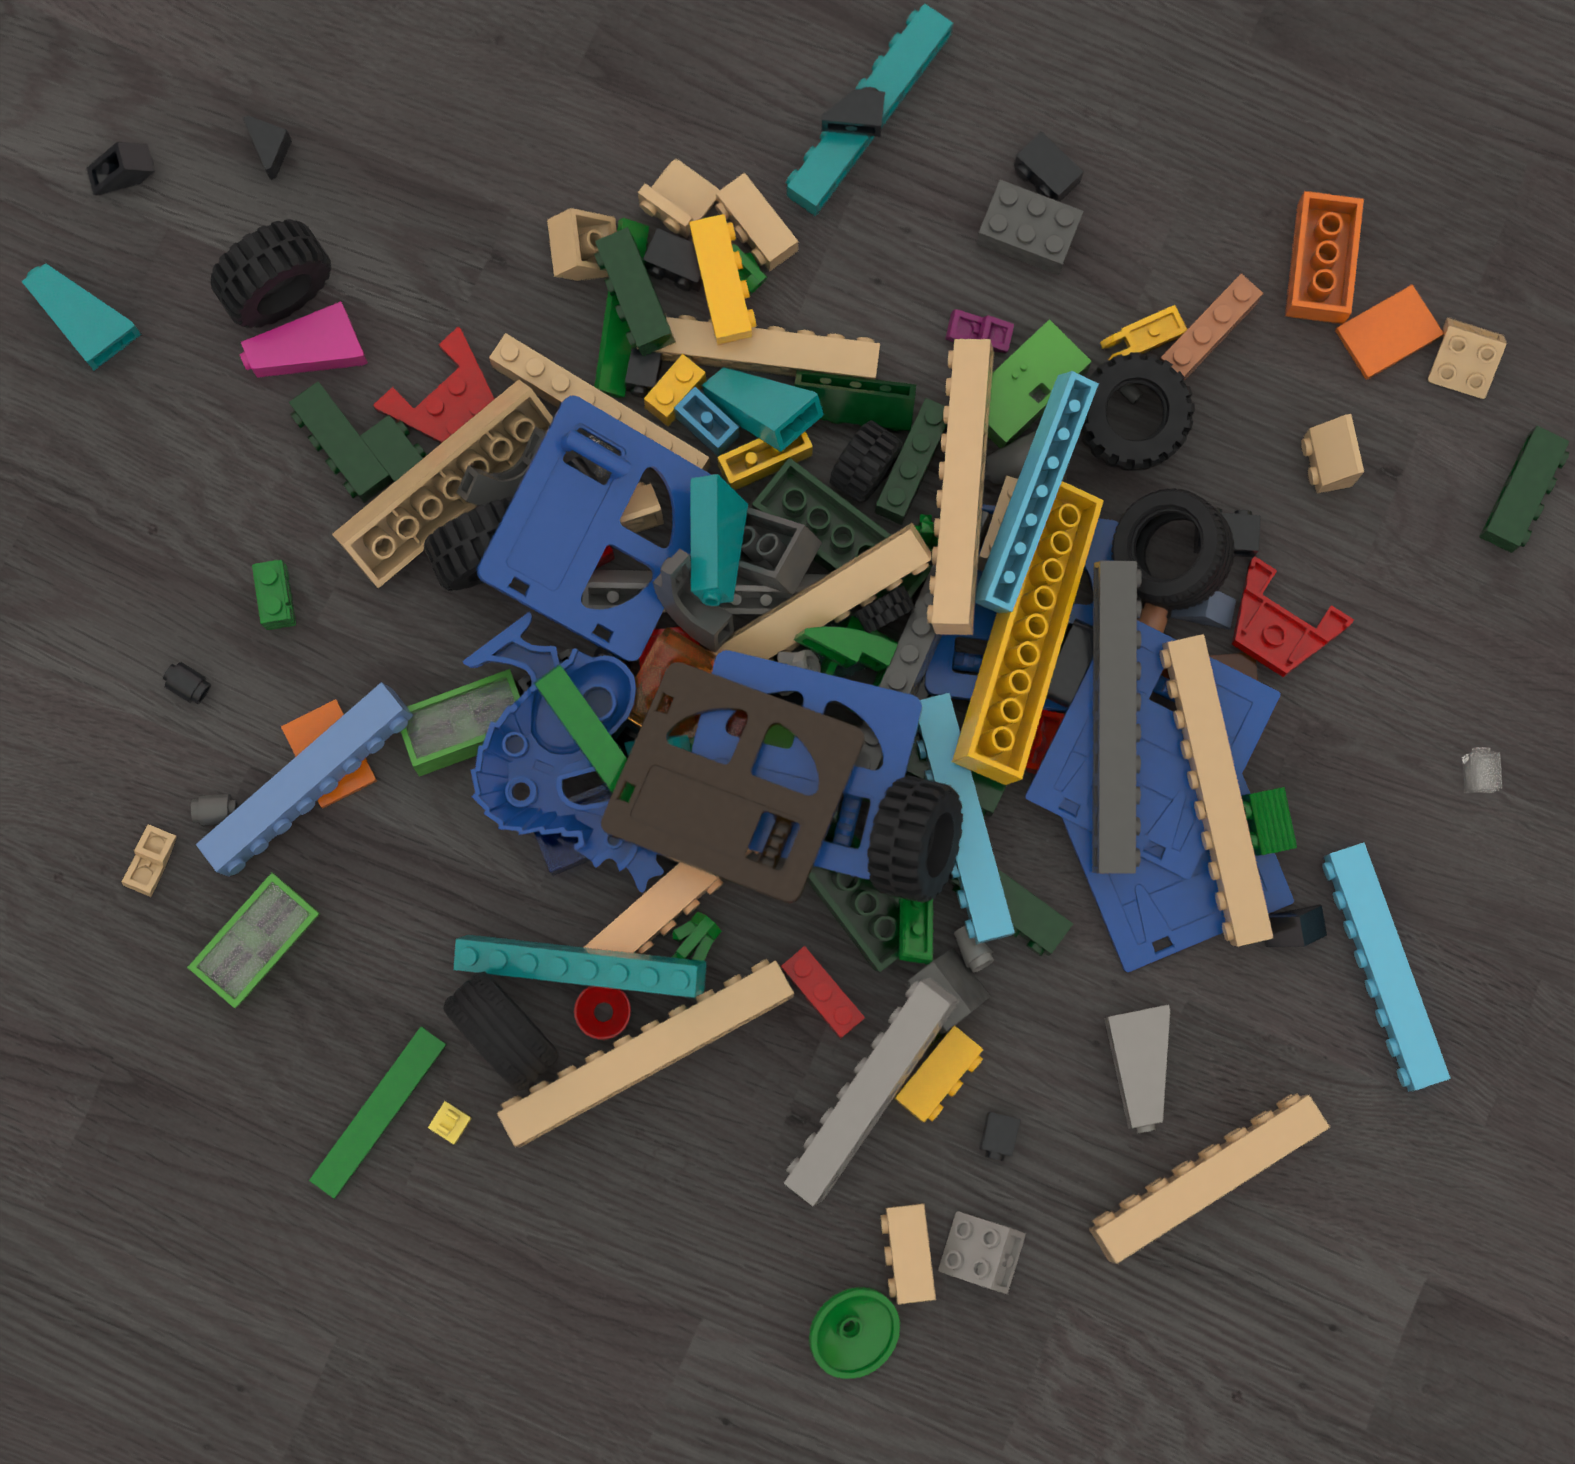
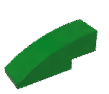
[794,627,898,672]

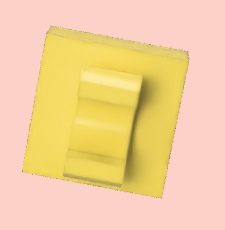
[428,1101,472,1145]

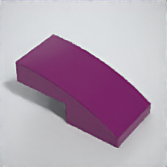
[945,309,1014,353]

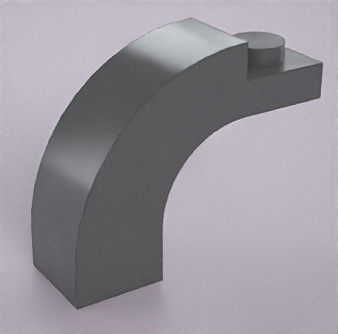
[456,426,547,506]
[653,549,734,653]

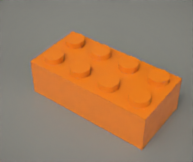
[1285,191,1364,324]

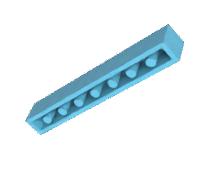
[975,371,1099,613]
[916,693,1015,945]
[1322,842,1451,1091]

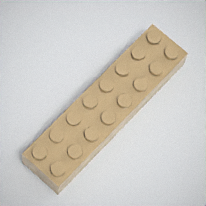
[332,380,553,588]
[1089,1093,1330,1264]

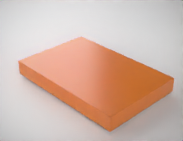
[1335,284,1444,380]
[281,699,377,809]

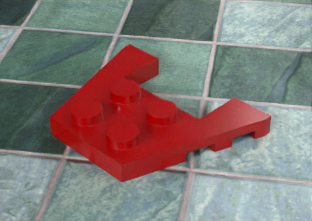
[373,327,494,443]
[1232,556,1354,677]

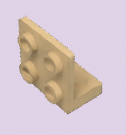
[1428,318,1507,399]

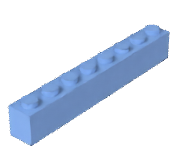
[196,682,414,877]

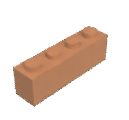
[1160,274,1263,381]

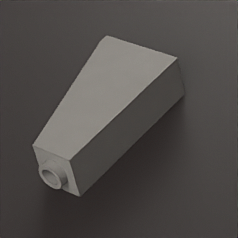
[1104,1005,1170,1133]

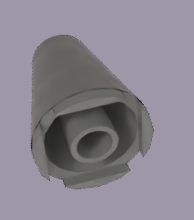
[985,430,1067,485]

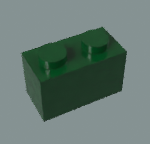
[360,415,427,482]

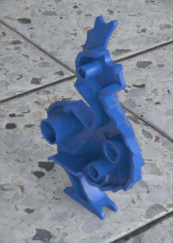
[462,612,664,892]

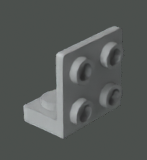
[938,1211,1026,1294]

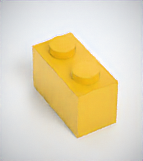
[644,354,706,427]

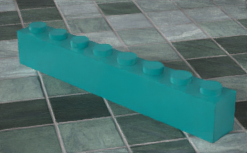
[786,3,953,216]
[454,935,707,998]

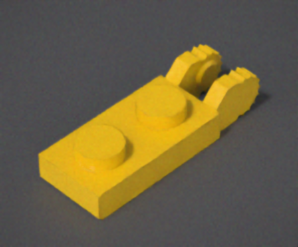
[1100,305,1187,361]

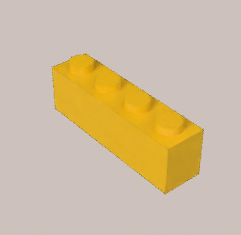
[689,214,757,345]

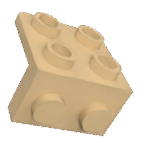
[638,160,719,239]

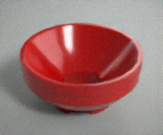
[574,986,631,1040]

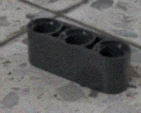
[1046,618,1093,709]

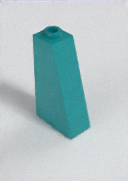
[21,263,142,370]
[702,367,824,452]
[690,474,748,606]

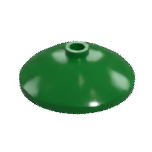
[809,1287,900,1379]

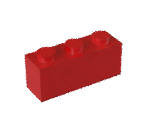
[781,946,865,1040]

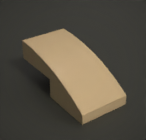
[122,824,177,897]

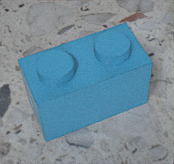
[674,387,739,456]

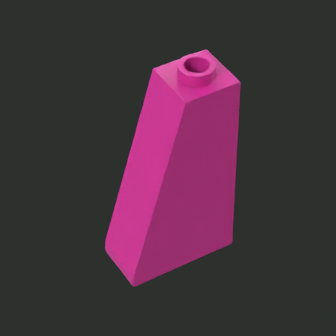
[240,302,368,378]

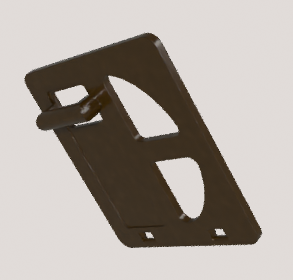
[601,662,865,903]

